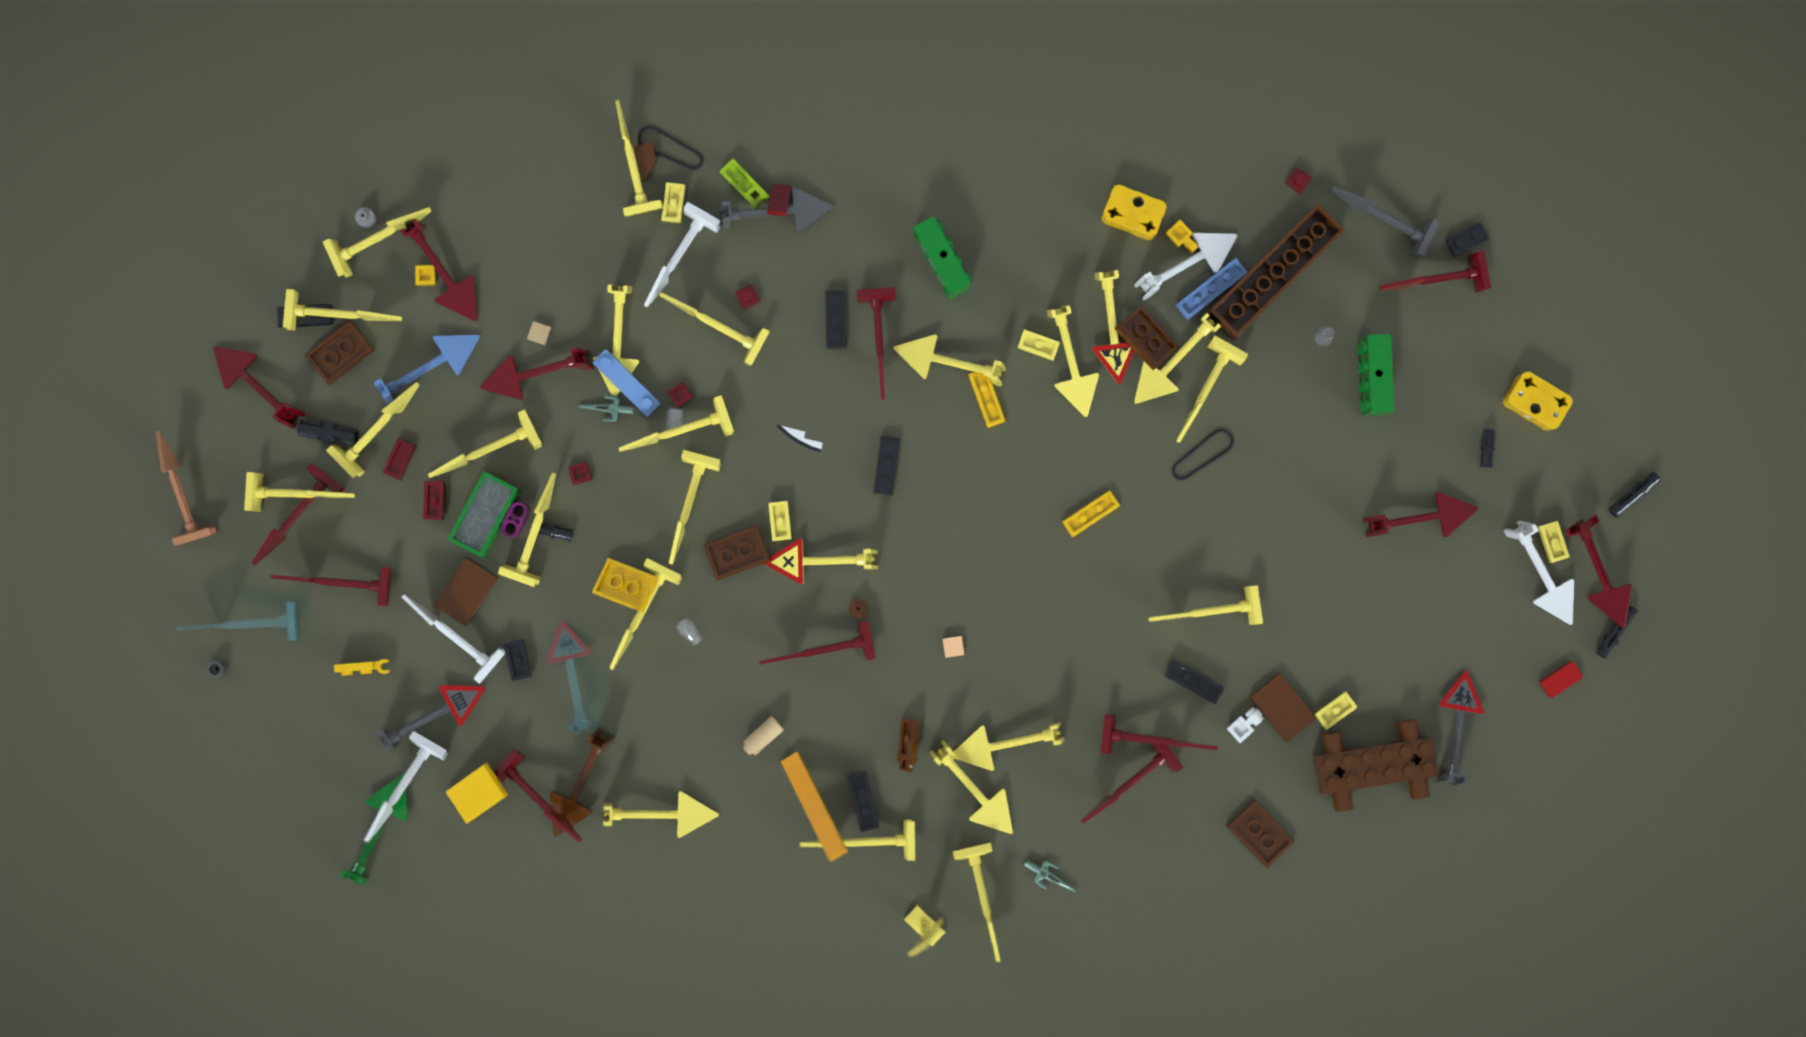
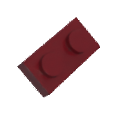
[423,481,445,520]

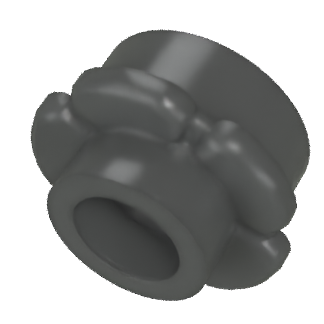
[207,659,227,678]

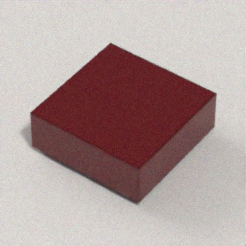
[667,381,694,408]
[568,461,592,485]

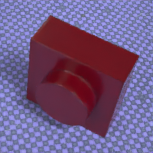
[1285,167,1312,194]
[735,284,760,310]

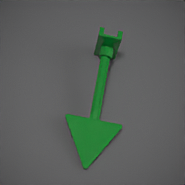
[340,775,408,885]

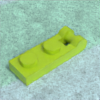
[719,159,770,209]

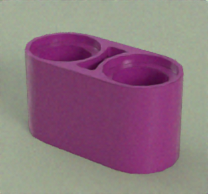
[501,502,530,538]

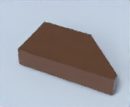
[634,142,657,181]

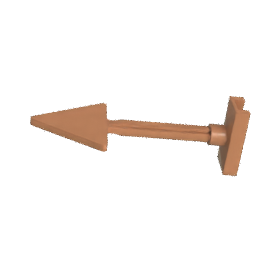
[156,431,217,546]

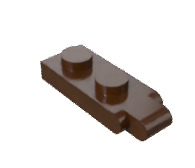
[897,718,921,772]

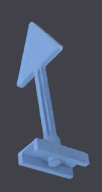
[374,335,480,405]

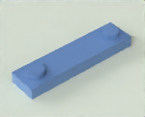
[1175,258,1248,320]
[592,349,661,417]

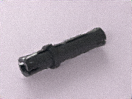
[1609,472,1661,518]
[1595,605,1638,659]

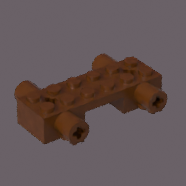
[1313,719,1439,812]

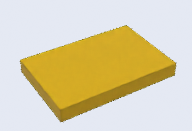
[592,558,659,613]
[446,763,508,824]

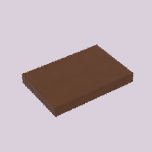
[1114,305,1179,370]
[305,320,375,385]
[704,525,771,581]
[433,557,499,626]
[1250,673,1317,743]
[1226,799,1295,868]

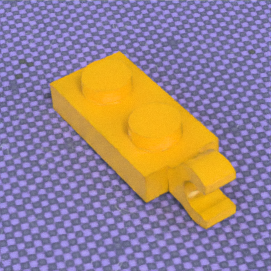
[334,659,390,676]

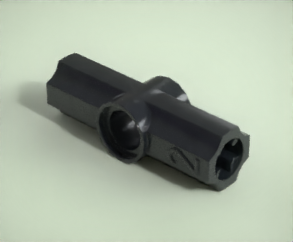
[297,419,359,445]

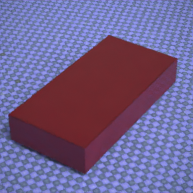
[767,184,792,217]
[382,438,417,481]

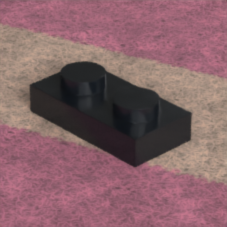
[1445,222,1489,257]
[504,639,532,681]

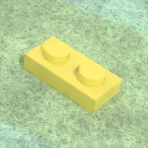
[661,182,686,223]
[1017,329,1060,361]
[768,501,792,541]
[1537,521,1570,563]
[1314,691,1357,730]

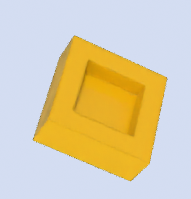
[415,265,436,286]

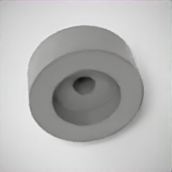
[355,207,376,228]

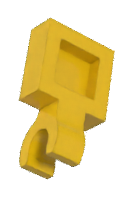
[1166,220,1198,254]

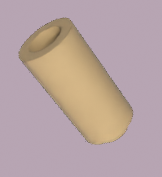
[743,715,784,756]

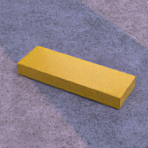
[968,372,1006,428]
[1062,490,1120,538]

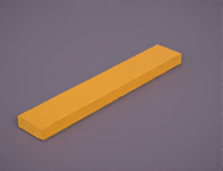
[781,752,848,861]

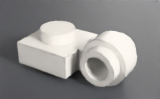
[1226,707,1264,743]

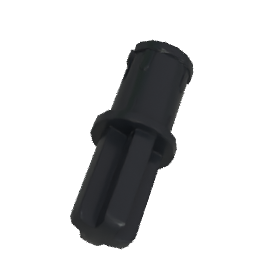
[1480,429,1496,467]
[538,523,574,542]

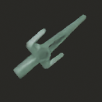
[578,395,635,422]
[1024,859,1076,892]

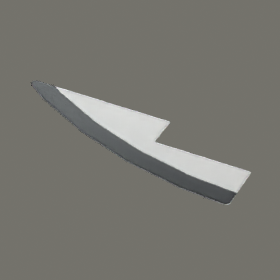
[777,425,823,452]

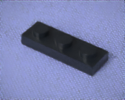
[825,291,846,349]
[874,436,900,496]
[1164,659,1225,704]
[847,770,880,832]

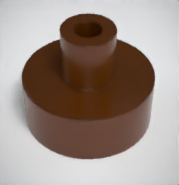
[849,599,868,618]

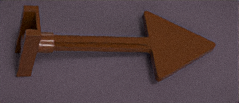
[550,728,615,837]

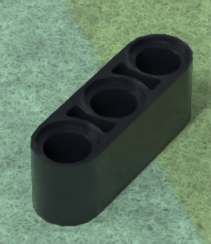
[277,304,334,328]

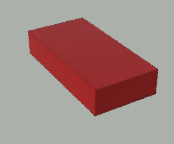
[1539,661,1583,698]

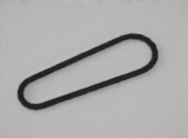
[638,126,703,170]
[1172,430,1234,481]

